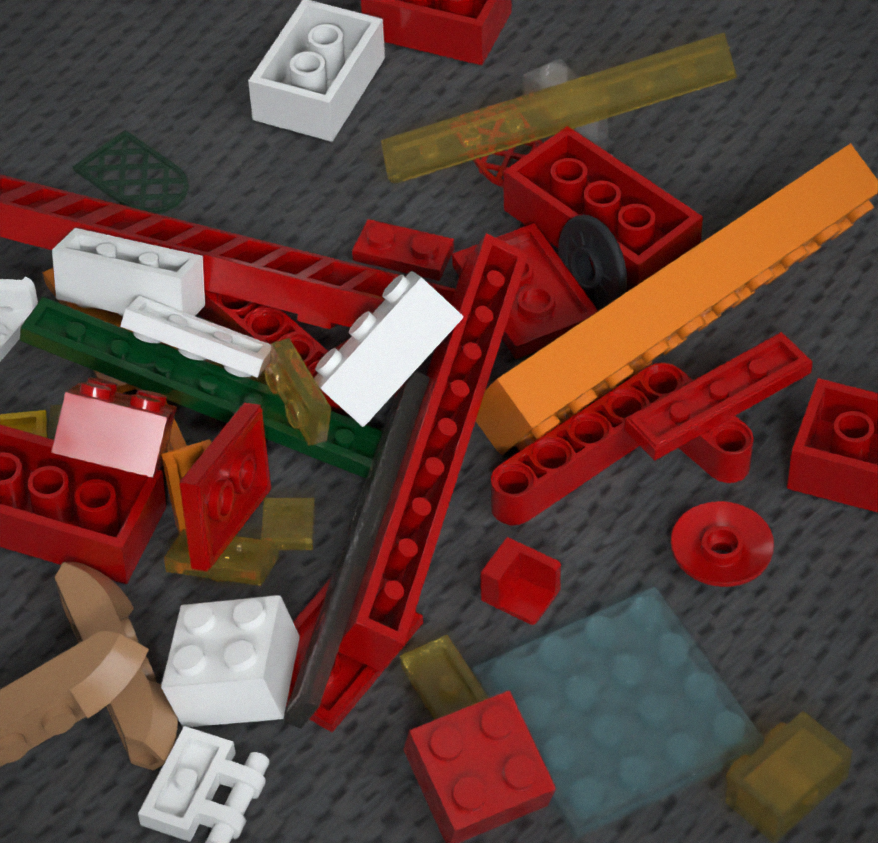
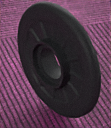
[558,215,627,311]

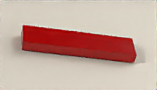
[624,332,813,461]

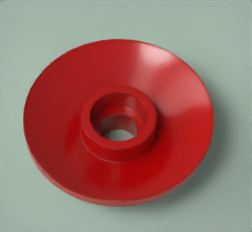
[671,501,774,587]

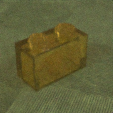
[725,711,853,843]

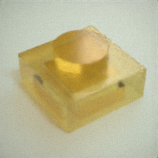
[261,498,315,550]

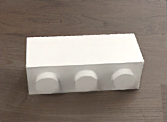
[52,228,205,317]
[312,271,464,427]

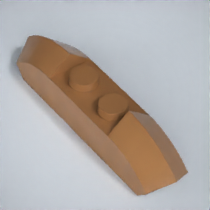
[55,562,178,770]
[0,630,149,767]

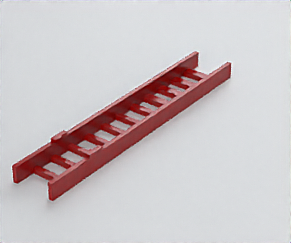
[0,174,455,329]

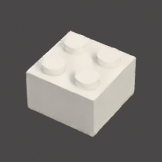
[161,595,300,727]

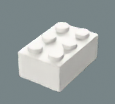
[248,0,385,142]

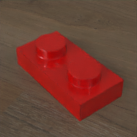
[352,219,454,281]

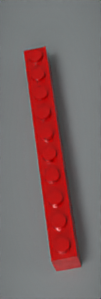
[334,233,529,671]

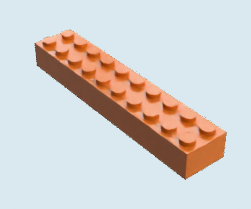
[476,143,878,455]

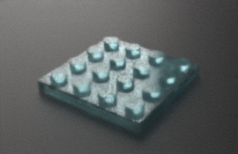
[472,587,765,840]

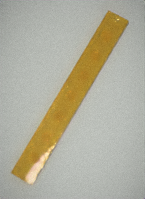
[381,32,738,183]

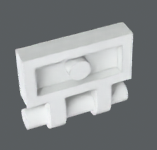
[138,726,270,843]

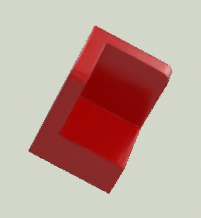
[481,537,561,625]

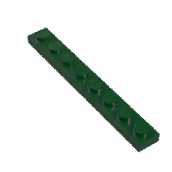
[20,297,399,483]

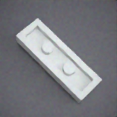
[120,296,274,378]

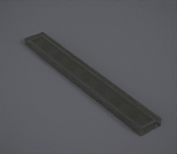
[284,371,430,729]

